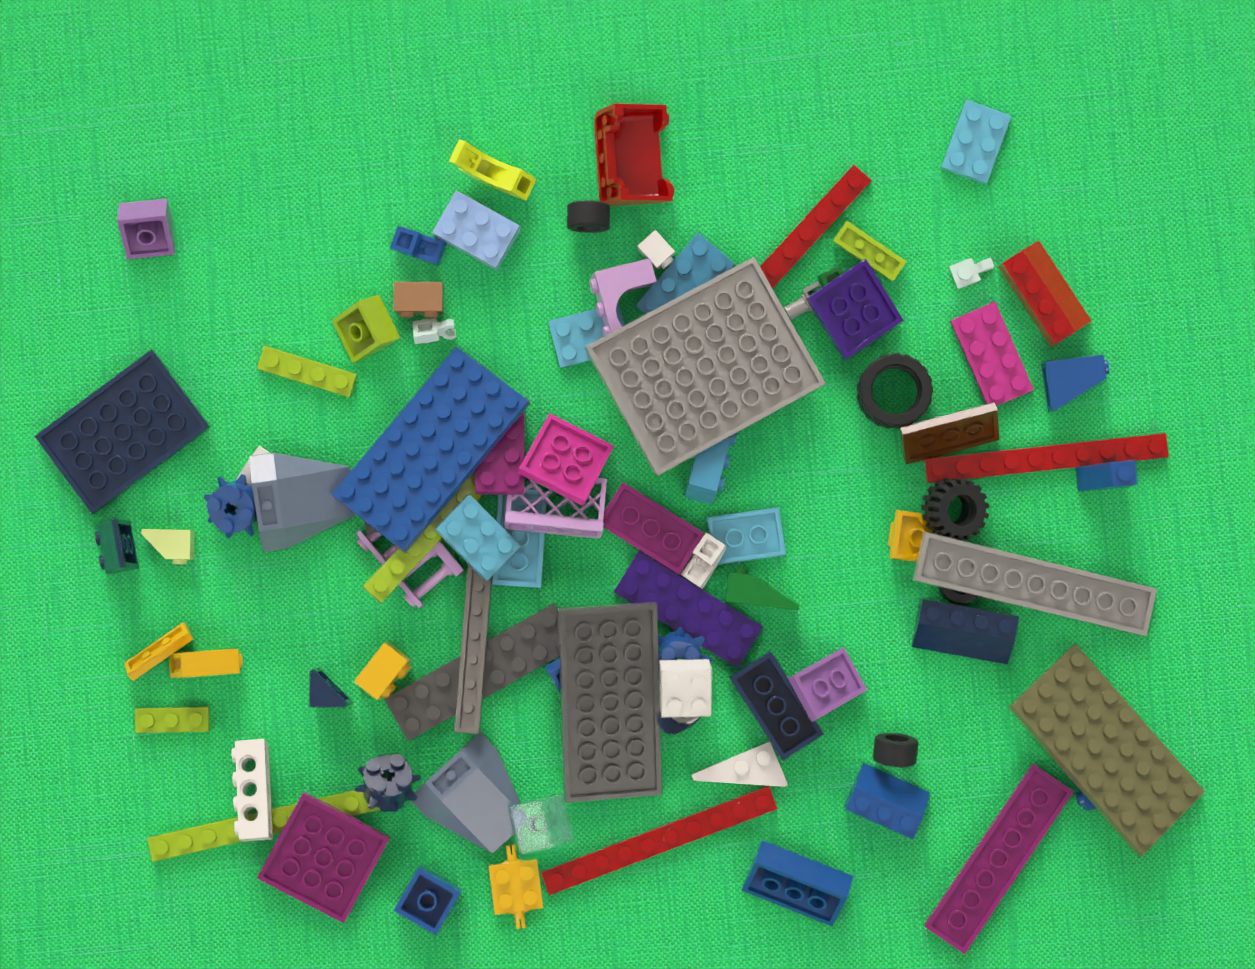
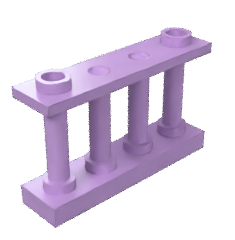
[356,530,465,608]

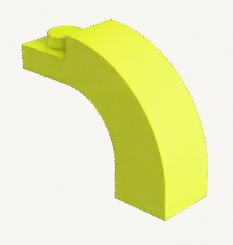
[449,139,537,201]

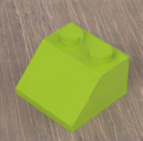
[332,295,400,363]

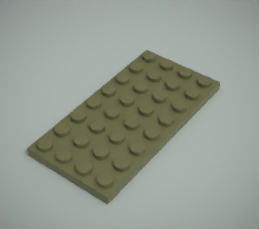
[1008,644,1205,856]

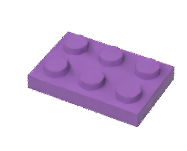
[788,647,867,722]

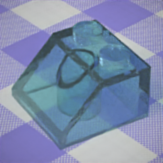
[508,793,575,855]

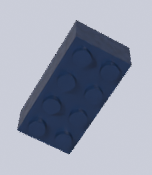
[729,651,824,760]

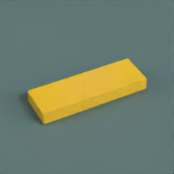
[124,622,193,681]

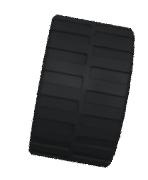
[857,353,933,429]

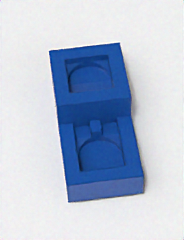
[390,226,447,266]

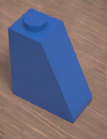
[1042,354,1109,412]
[1076,460,1137,492]

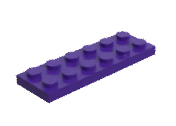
[614,551,763,668]

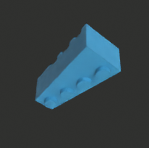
[684,433,737,505]

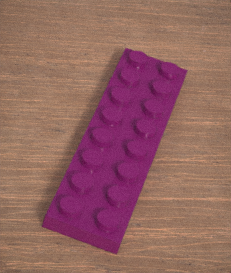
[923,764,1074,954]

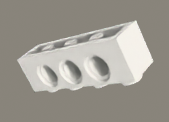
[232,739,273,842]

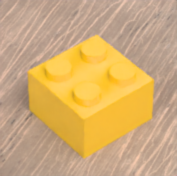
[354,642,412,700]

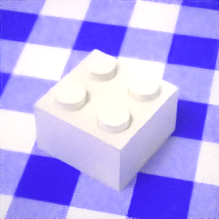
[660,659,711,717]

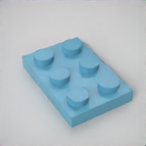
[941,99,1011,185]
[548,303,624,368]
[434,494,520,581]

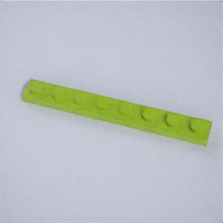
[362,471,483,604]

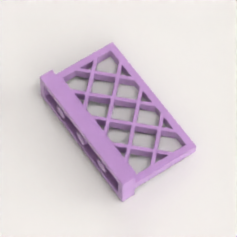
[504,476,607,539]

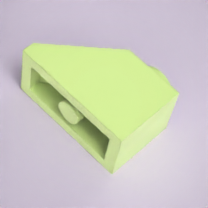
[142,529,195,564]

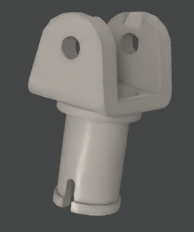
[783,281,821,321]

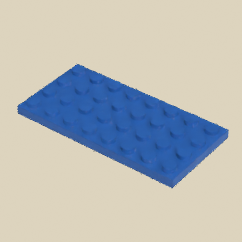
[332,347,530,554]

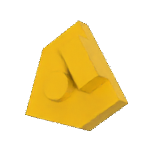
[888,510,933,562]

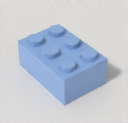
[432,190,521,271]

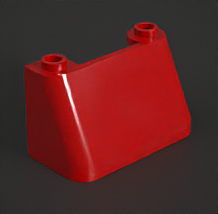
[594,103,674,206]

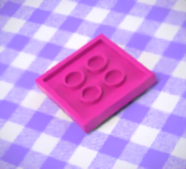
[518,413,614,506]

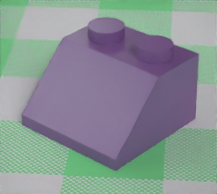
[117,199,175,259]

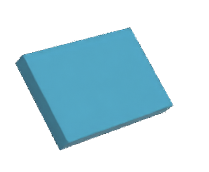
[707,507,786,565]

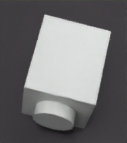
[637,230,675,270]

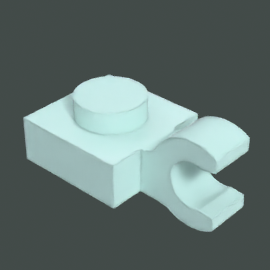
[949,258,994,290]
[412,318,456,344]

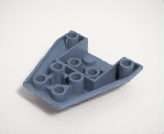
[249,453,356,552]
[411,732,528,854]

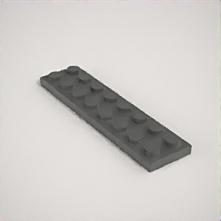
[385,603,560,741]

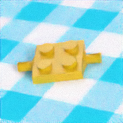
[488,844,543,929]

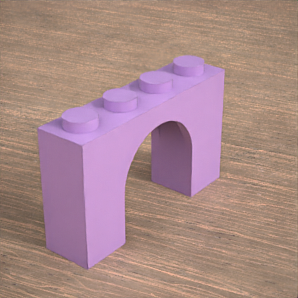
[589,258,657,337]

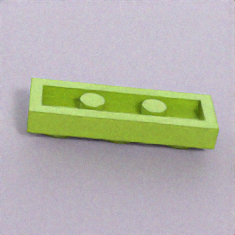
[833,221,907,282]
[135,707,210,733]

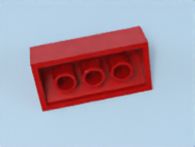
[998,241,1092,347]

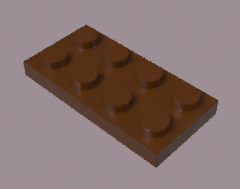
[900,403,1000,464]

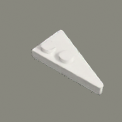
[691,741,788,787]

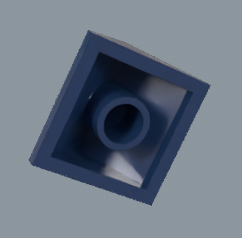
[309,668,353,707]

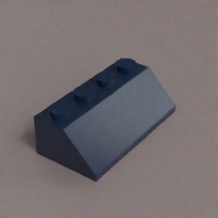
[911,599,1019,664]

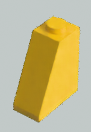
[169,649,243,678]

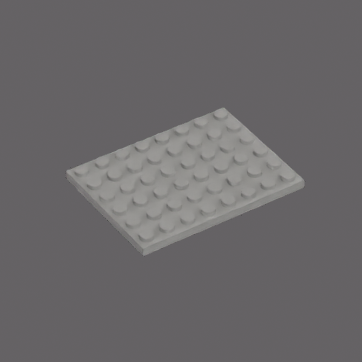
[585,257,826,477]

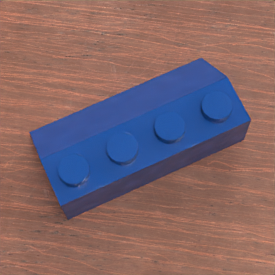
[741,840,853,926]

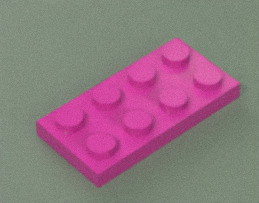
[950,302,1034,406]

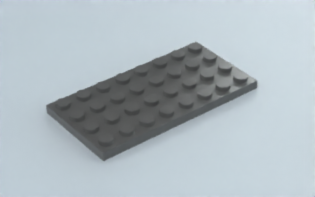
[558,602,662,803]

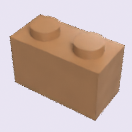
[393,282,444,318]

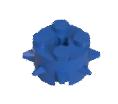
[204,474,257,538]
[658,627,712,681]

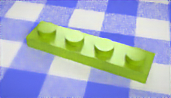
[257,346,357,398]

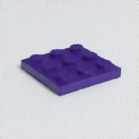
[805,259,904,360]

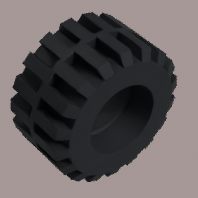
[921,478,989,541]

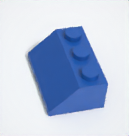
[844,763,930,839]

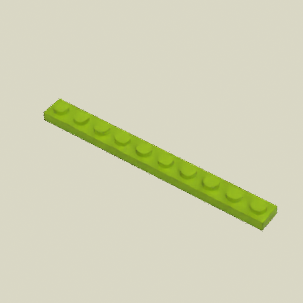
[147,790,380,862]

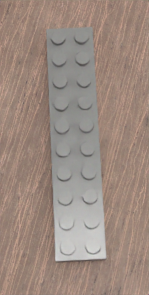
[913,532,1157,636]

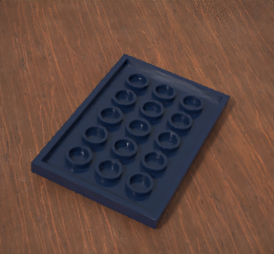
[35,349,210,514]

